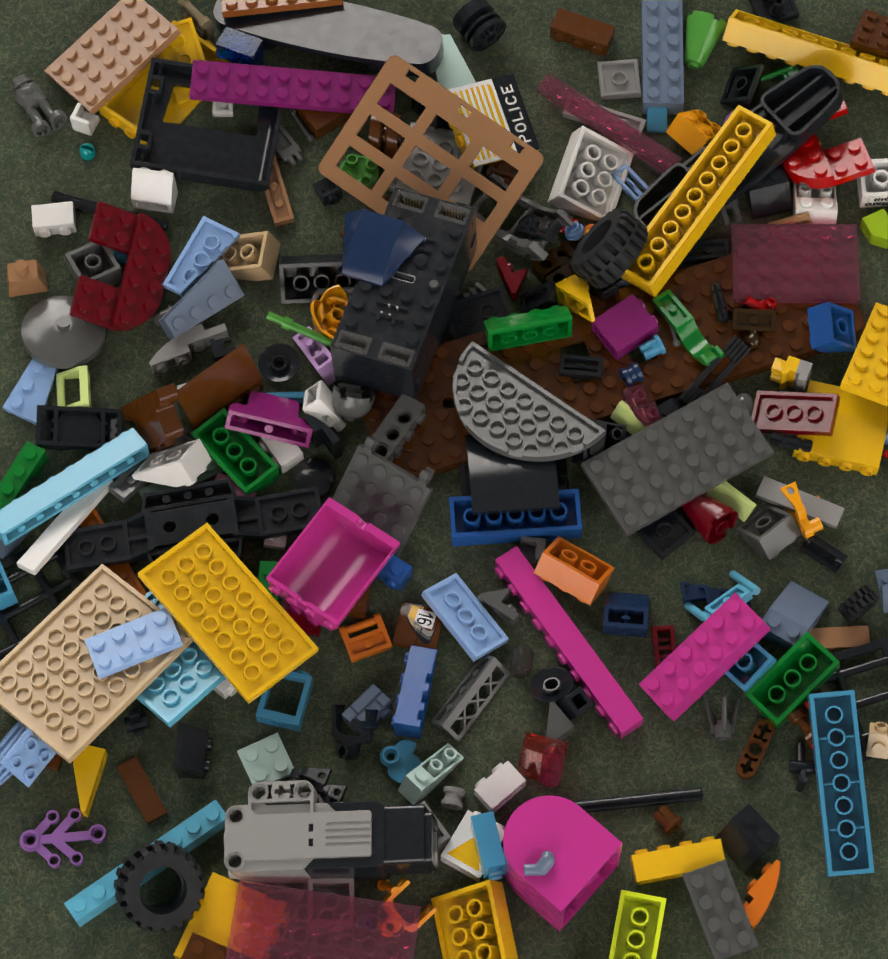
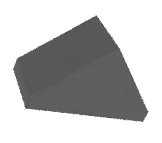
[545,702,574,751]

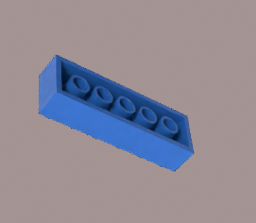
[449,489,582,547]

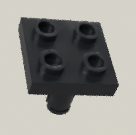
[749,0,799,23]

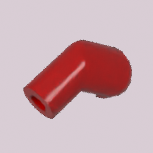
[744,296,777,310]

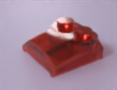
[517,732,569,788]

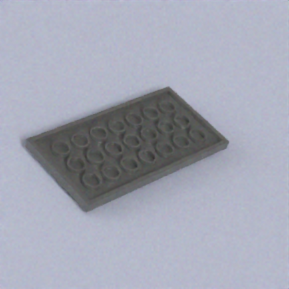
[581,382,774,537]

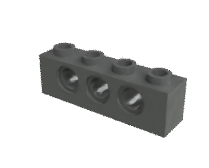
[374,394,426,462]

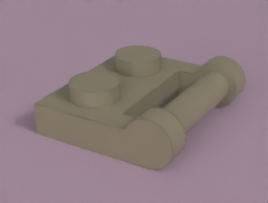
[177,0,215,40]

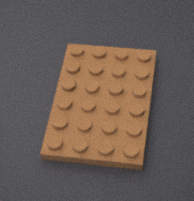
[44,0,181,115]

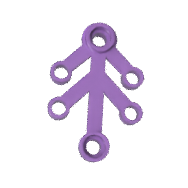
[19,808,107,869]

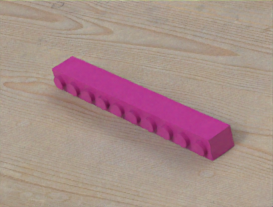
[494,546,644,739]

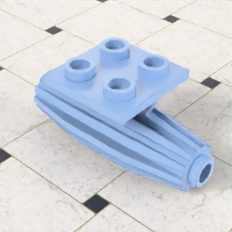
[0,721,56,788]

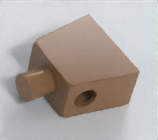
[7,259,48,297]

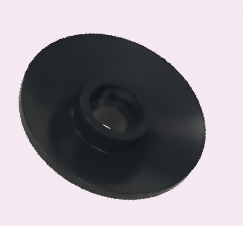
[258,343,300,383]
[530,667,574,703]

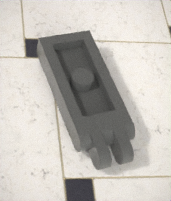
[275,124,303,167]

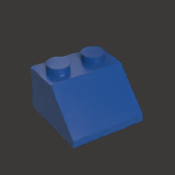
[807,302,857,353]

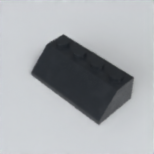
[279,254,357,304]

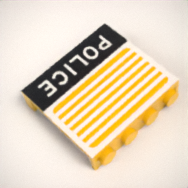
[448,73,540,169]

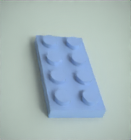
[421,573,509,662]
[84,608,183,679]

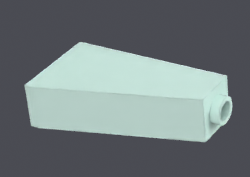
[435,34,476,89]

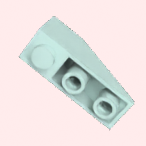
[398,743,464,805]

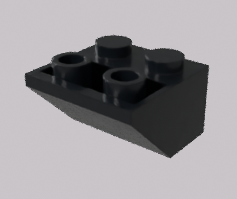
[572,418,626,464]

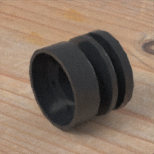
[453,0,506,52]

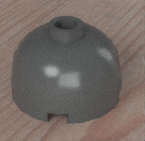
[332,383,375,421]

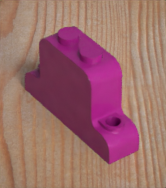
[225,391,313,448]

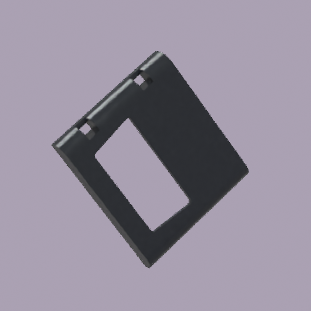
[130,57,283,192]

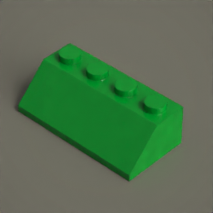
[484,305,572,352]
[191,408,280,495]
[745,631,840,729]

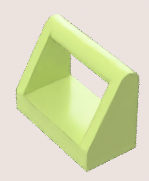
[56,365,92,408]

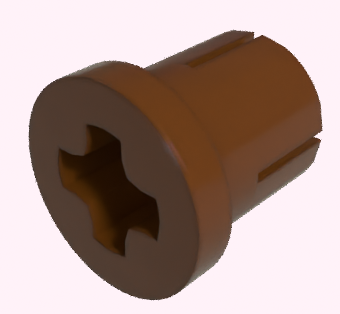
[653,805,683,835]

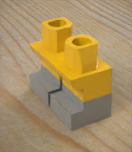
[770,356,813,392]

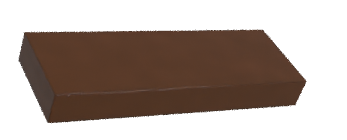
[117,756,168,825]

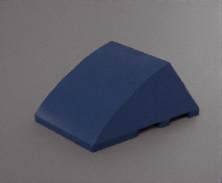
[342,209,425,287]

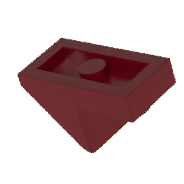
[496,256,527,302]

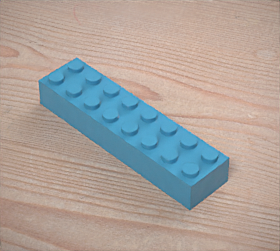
[807,690,875,877]

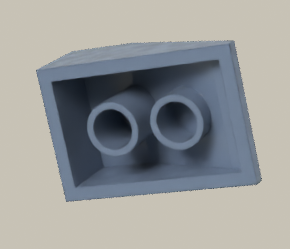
[762,581,829,651]

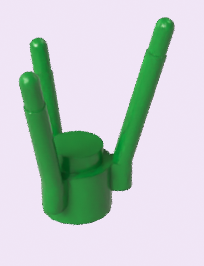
[760,64,798,82]

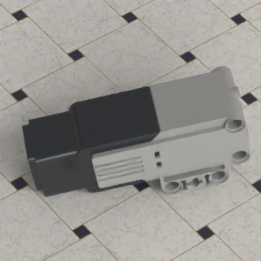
[224,780,438,886]

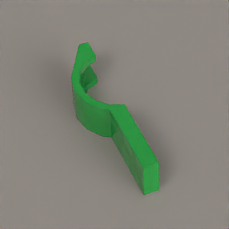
[652,289,724,367]

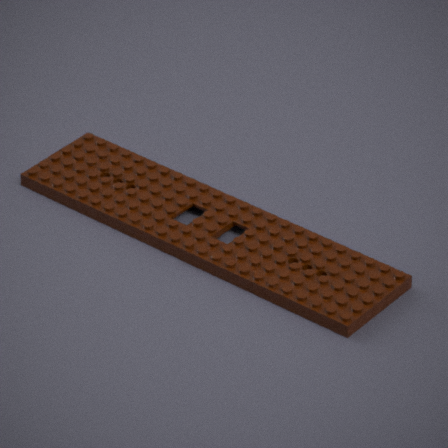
[361,226,866,478]

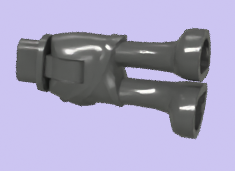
[12,74,67,138]

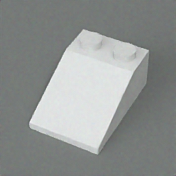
[132,439,212,487]

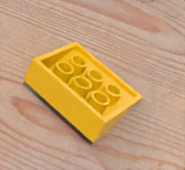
[431,879,518,959]

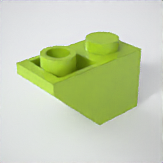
[860,208,888,249]

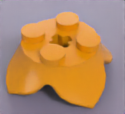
[310,285,348,339]

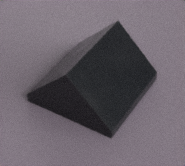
[720,64,764,110]

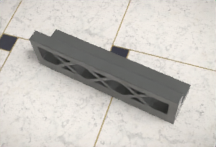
[431,655,510,742]

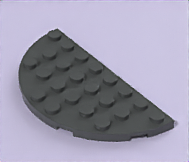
[453,341,606,462]

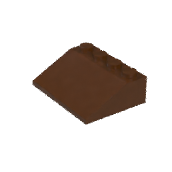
[177,343,264,431]

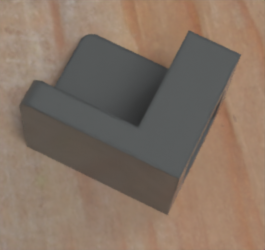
[520,536,546,565]

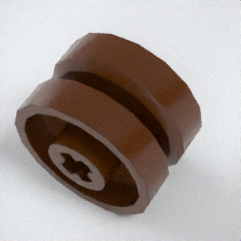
[368,113,402,159]

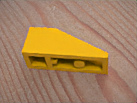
[556,274,595,322]
[72,745,108,818]

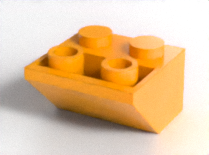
[666,109,721,155]

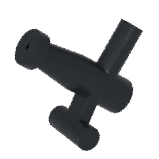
[789,743,816,792]

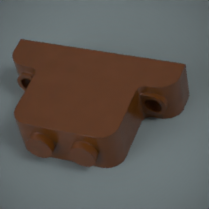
[120,383,183,452]

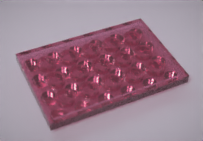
[731,224,861,303]

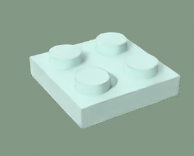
[237,732,294,784]

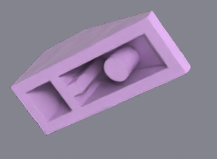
[293,326,337,386]

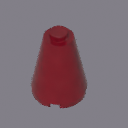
[682,493,738,545]

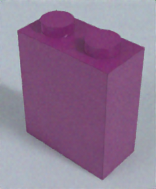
[591,294,659,361]

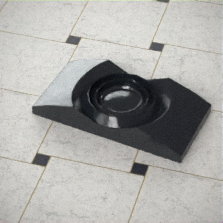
[36,405,122,452]

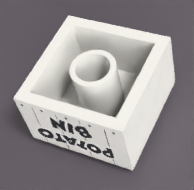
[857,158,888,208]

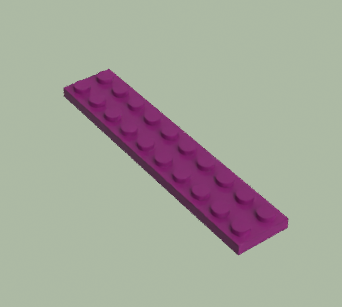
[189,60,395,114]

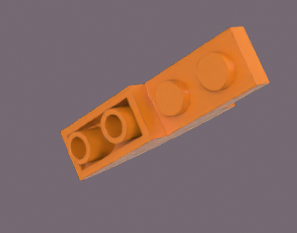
[743,859,780,930]

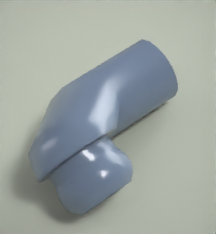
[524,851,555,876]

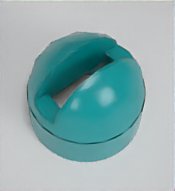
[79,143,96,160]

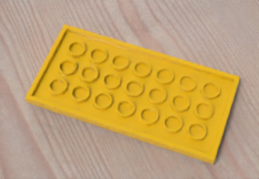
[138,523,319,704]

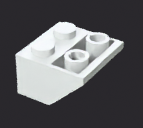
[131,167,178,214]

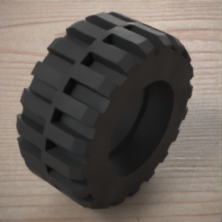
[571,208,648,289]
[114,840,205,933]

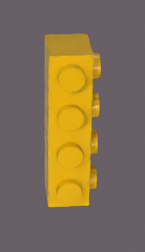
[630,836,725,885]

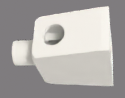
[303,380,346,432]

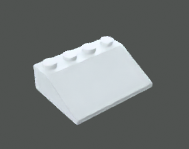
[547,126,634,221]

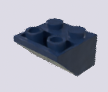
[602,591,649,638]

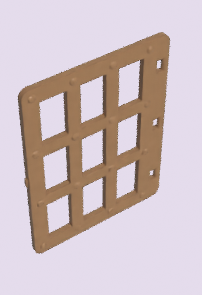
[319,55,544,272]

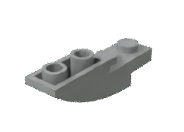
[149,323,229,374]

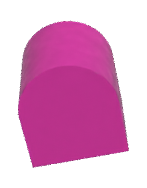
[503,796,623,932]

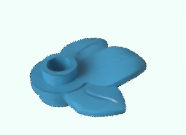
[380,740,422,783]

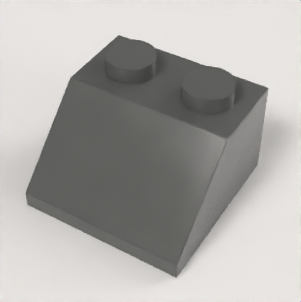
[736,504,802,560]

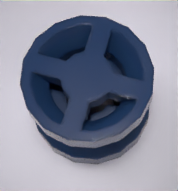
[619,362,644,388]

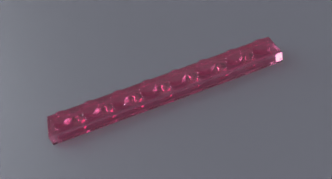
[537,73,682,173]

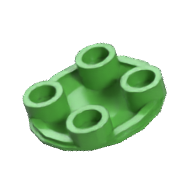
[339,154,379,188]

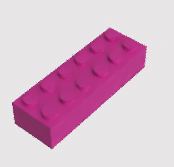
[639,592,771,721]

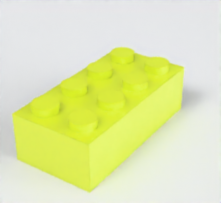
[609,890,667,959]

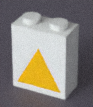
[441,810,505,883]

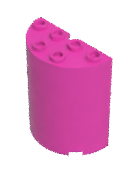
[266,497,400,631]

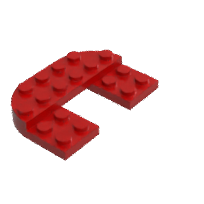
[782,99,875,189]

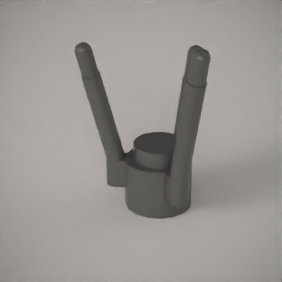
[702,692,741,740]

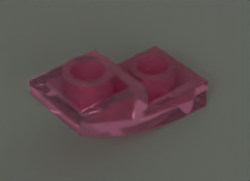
[622,384,661,426]

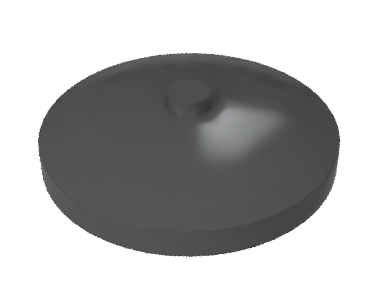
[21,296,106,369]

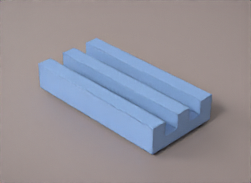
[611,164,649,203]

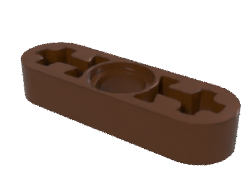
[736,719,775,780]

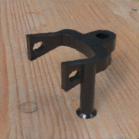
[331,704,379,760]
[288,767,348,804]

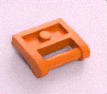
[338,613,393,663]

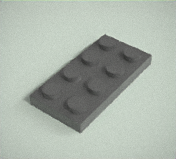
[682,860,759,959]

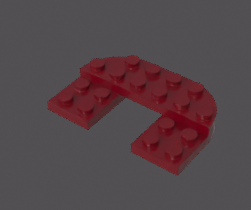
[69,201,171,331]

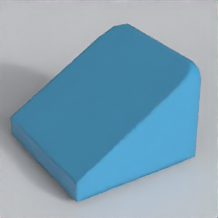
[646,107,667,133]

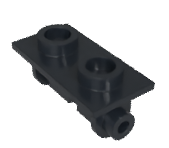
[799,534,848,573]

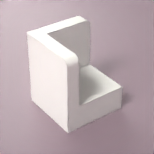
[70,102,100,136]

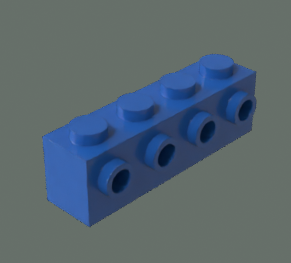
[376,555,413,592]

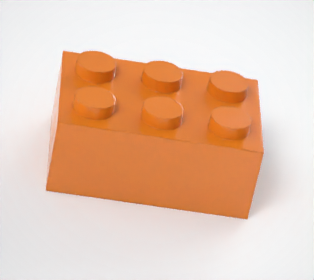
[534,536,615,605]

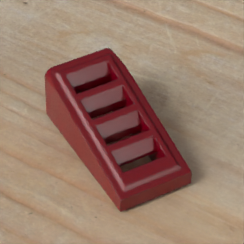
[650,624,676,668]

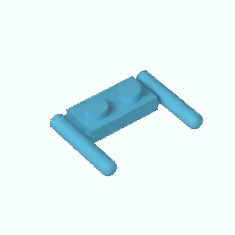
[684,570,761,622]

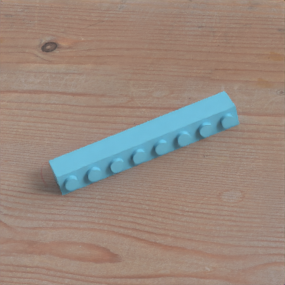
[0,428,150,546]
[64,800,226,927]

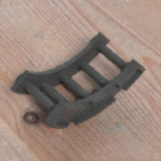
[465,173,574,261]

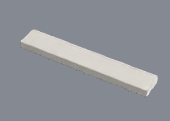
[17,480,113,575]

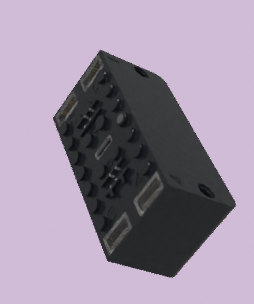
[330,187,477,401]

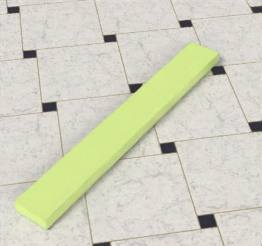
[610,400,757,522]

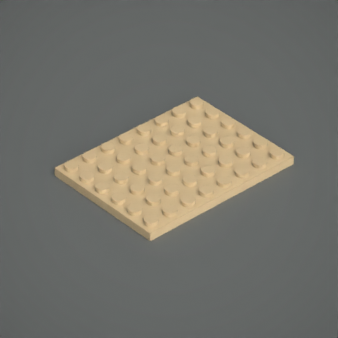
[0,564,193,764]

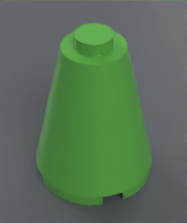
[684,11,727,70]

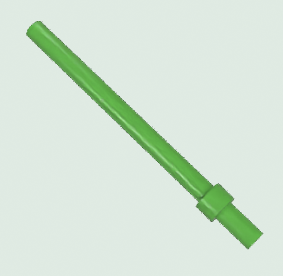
[266,311,333,347]

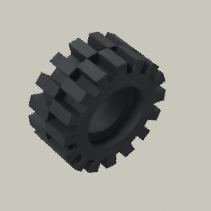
[838,585,879,624]

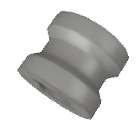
[441,786,466,810]

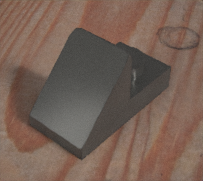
[478,588,519,627]

